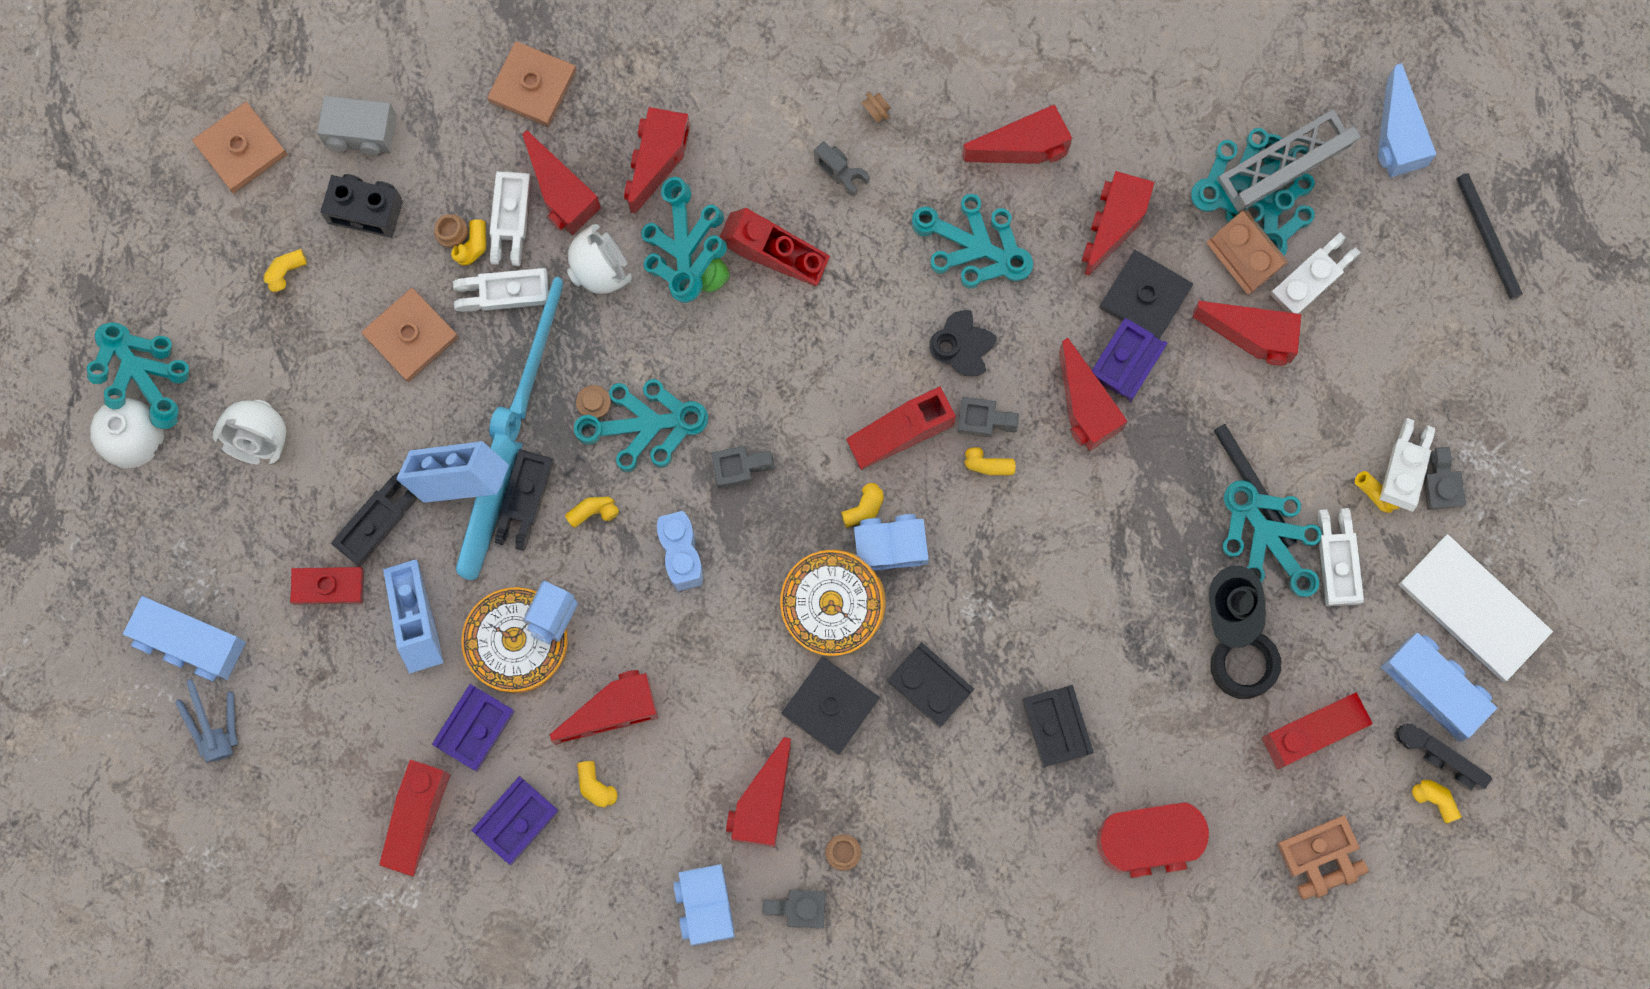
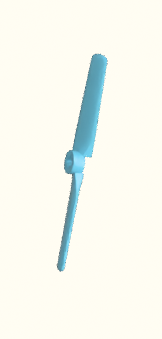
[456,277,563,580]

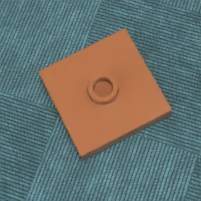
[487,41,577,127]
[192,101,288,193]
[361,287,459,383]

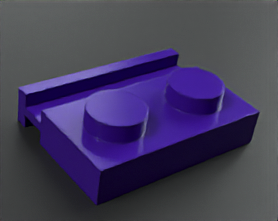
[1092,317,1168,402]
[431,684,515,772]
[471,776,559,865]

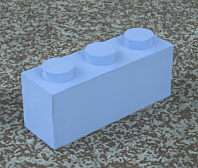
[396,441,509,503]
[123,596,246,682]
[1381,632,1497,742]

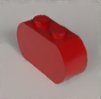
[1097,802,1209,878]

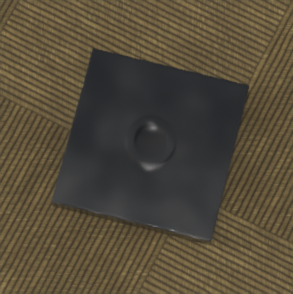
[1099,250,1193,340]
[781,656,880,756]

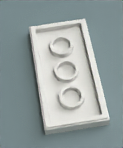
[1398,534,1553,683]

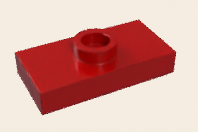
[290,567,364,605]

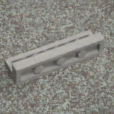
[1217,109,1361,213]

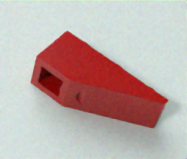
[624,107,690,214]
[1082,171,1155,276]
[720,208,830,286]
[846,386,956,470]

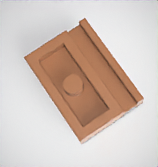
[1206,210,1289,295]

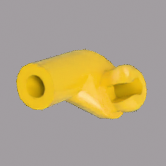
[451,219,486,266]
[264,249,308,292]
[964,447,1016,476]
[1355,471,1400,513]
[841,483,884,528]
[565,496,619,528]
[577,761,618,808]
[1412,780,1462,824]

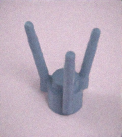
[175,679,238,763]

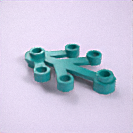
[1191,128,1308,222]
[1225,134,1315,256]
[641,177,727,303]
[912,193,1033,289]
[87,322,189,429]
[574,379,709,472]
[1222,480,1322,598]

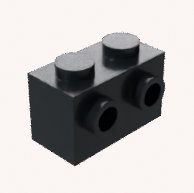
[320,174,403,238]

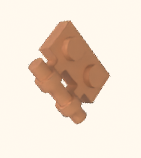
[1277,815,1369,900]

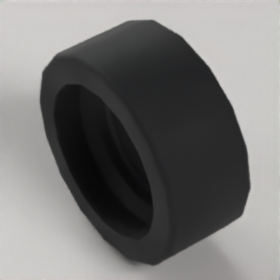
[1211,633,1281,699]

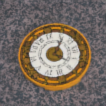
[780,549,886,656]
[461,587,568,693]

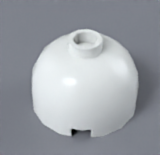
[567,224,632,294]
[90,398,164,469]
[213,400,286,465]

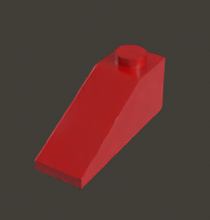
[962,104,1072,164]
[522,130,601,236]
[1193,301,1302,366]
[1059,338,1128,452]
[550,670,658,745]
[1261,692,1373,770]
[726,737,792,848]
[379,759,451,877]

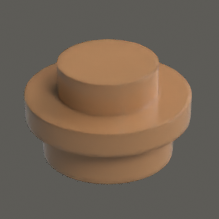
[861,92,891,123]
[434,214,468,248]
[576,385,611,419]
[825,834,861,871]

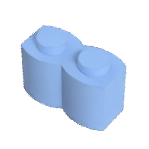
[657,511,703,591]
[854,514,929,571]
[523,581,578,645]
[673,864,735,946]

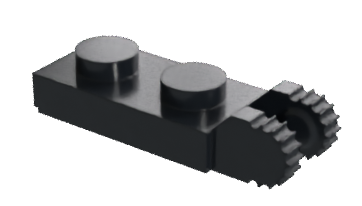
[495,449,554,551]
[331,473,418,567]
[1394,723,1492,791]

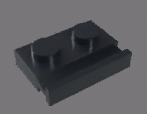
[887,642,974,728]
[1022,684,1094,768]

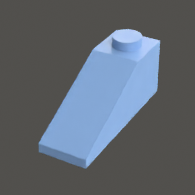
[1378,63,1436,177]
[383,559,444,674]

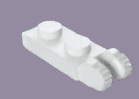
[490,171,532,266]
[1270,233,1361,314]
[453,268,549,312]
[1379,418,1435,512]
[1317,508,1364,607]

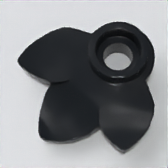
[929,310,997,376]

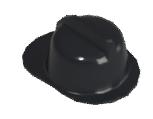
[1209,566,1266,648]

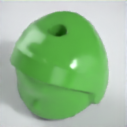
[701,258,730,292]

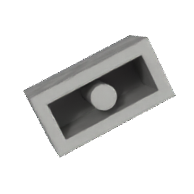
[317,96,397,155]

